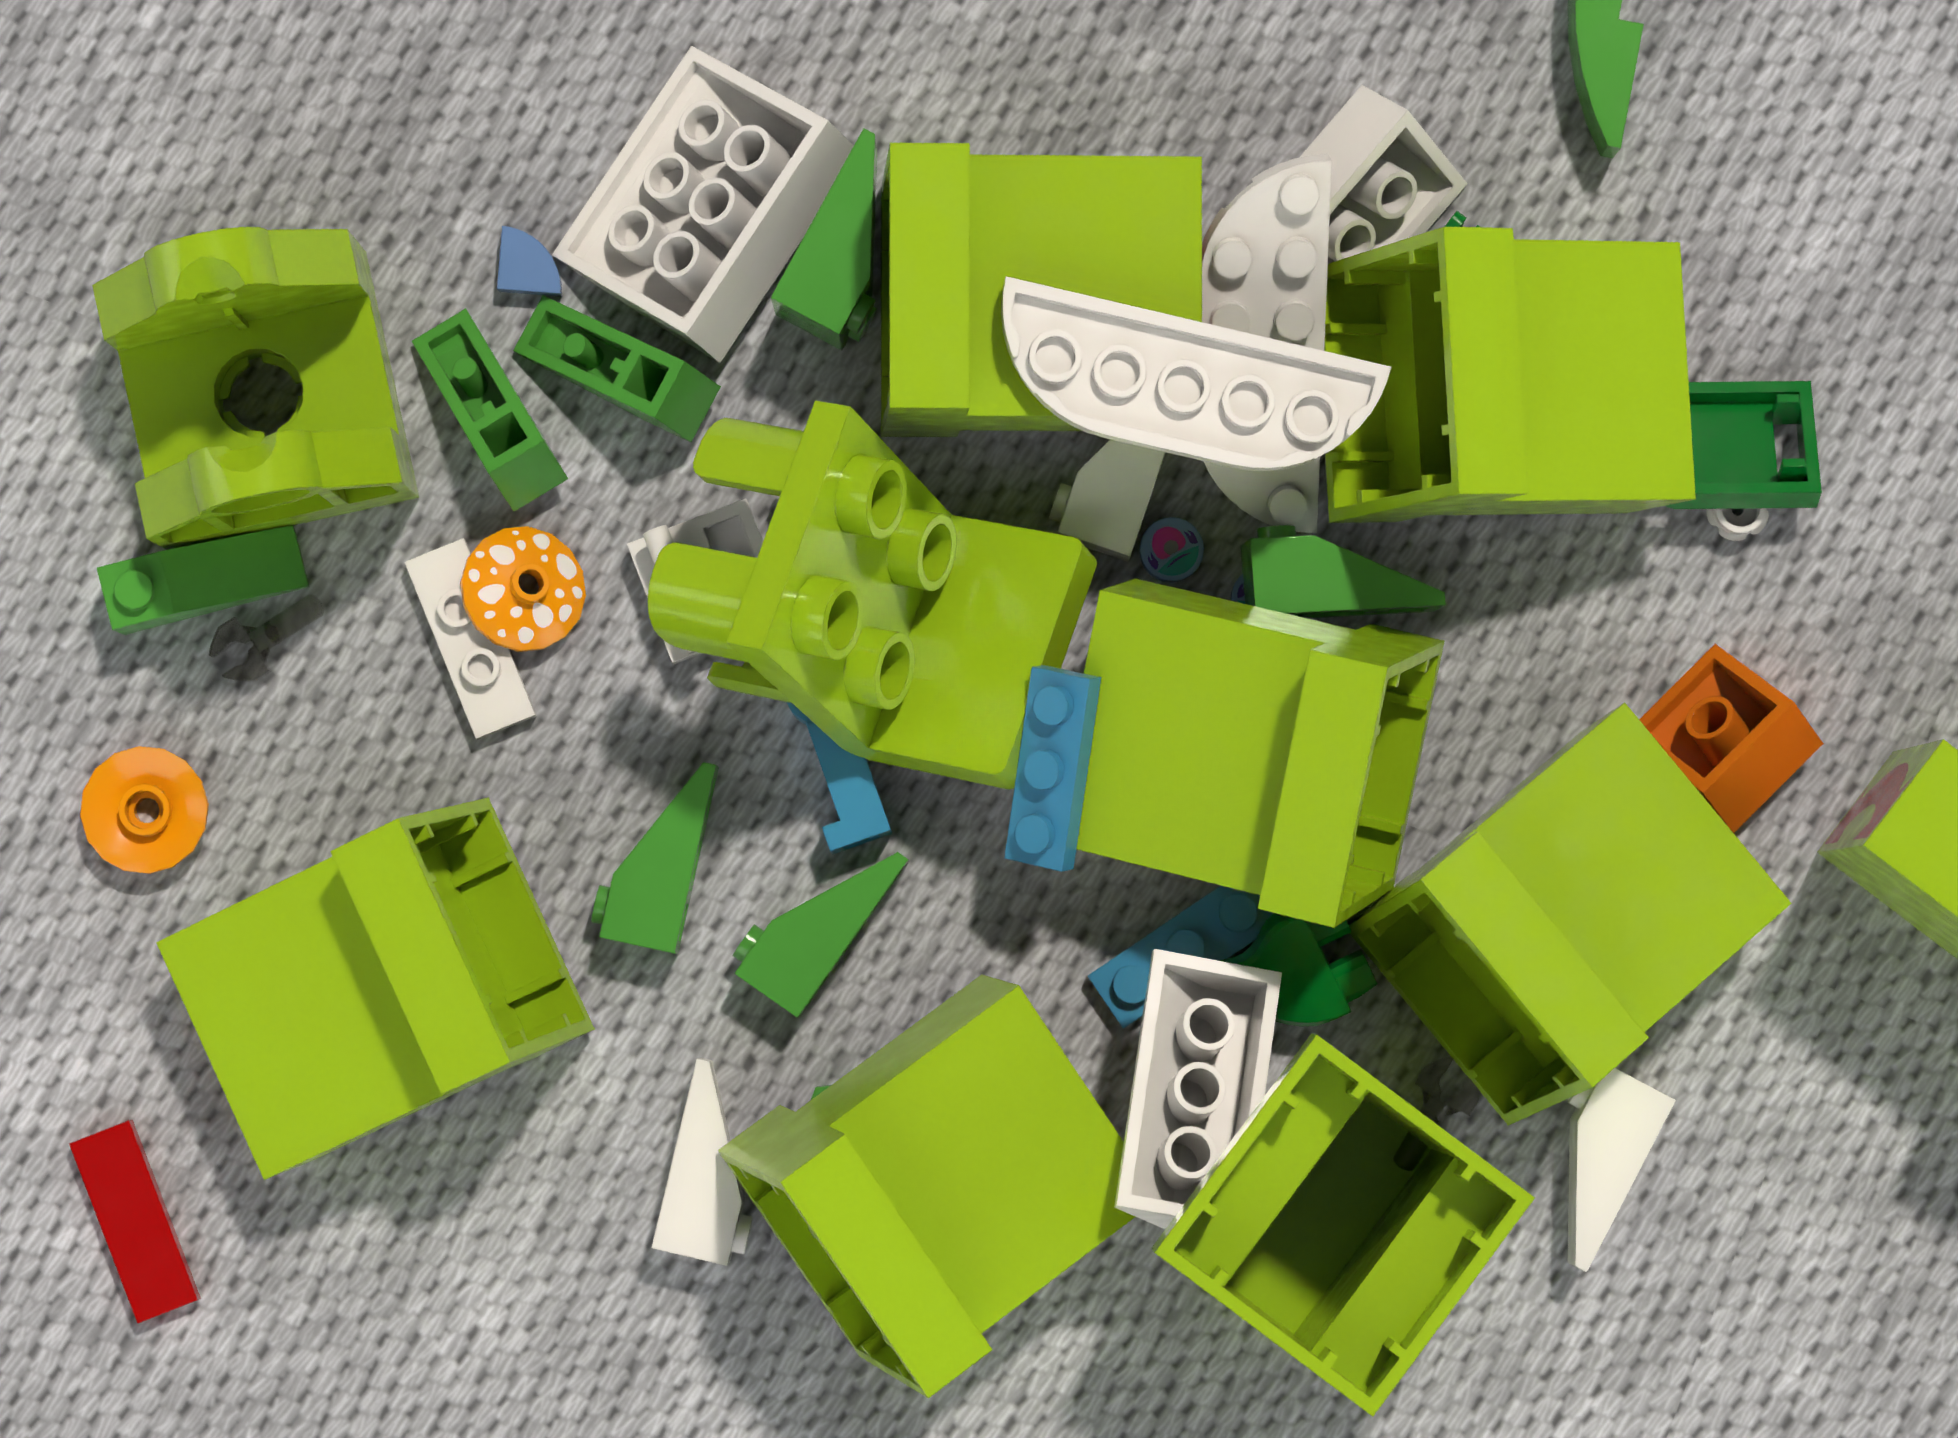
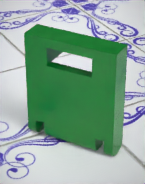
[1665,381,1822,509]

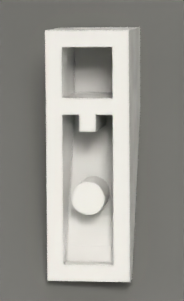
[1049,439,1165,561]
[651,1058,753,1266]
[1568,1068,1676,1272]

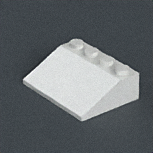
[552,46,854,363]

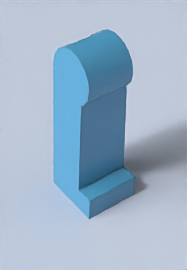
[787,702,892,855]

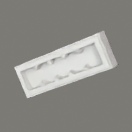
[405,538,537,740]

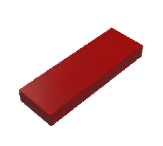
[69,1120,201,1323]

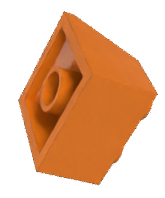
[1639,644,1824,833]

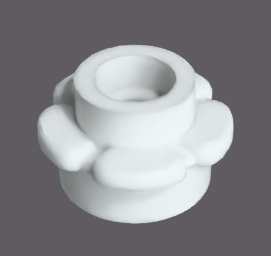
[1706,508,1769,541]

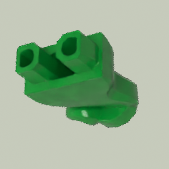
[1218,913,1378,1027]

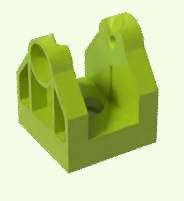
[92,227,419,550]

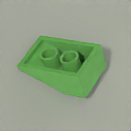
[771,128,877,351]

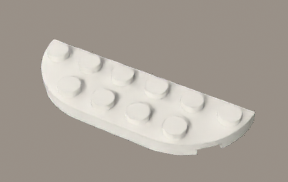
[1202,154,1332,533]
[1001,276,1391,471]

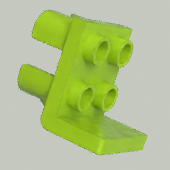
[648,400,1097,790]

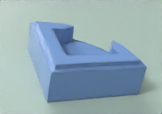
[497,226,562,297]

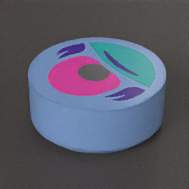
[1139,517,1204,583]

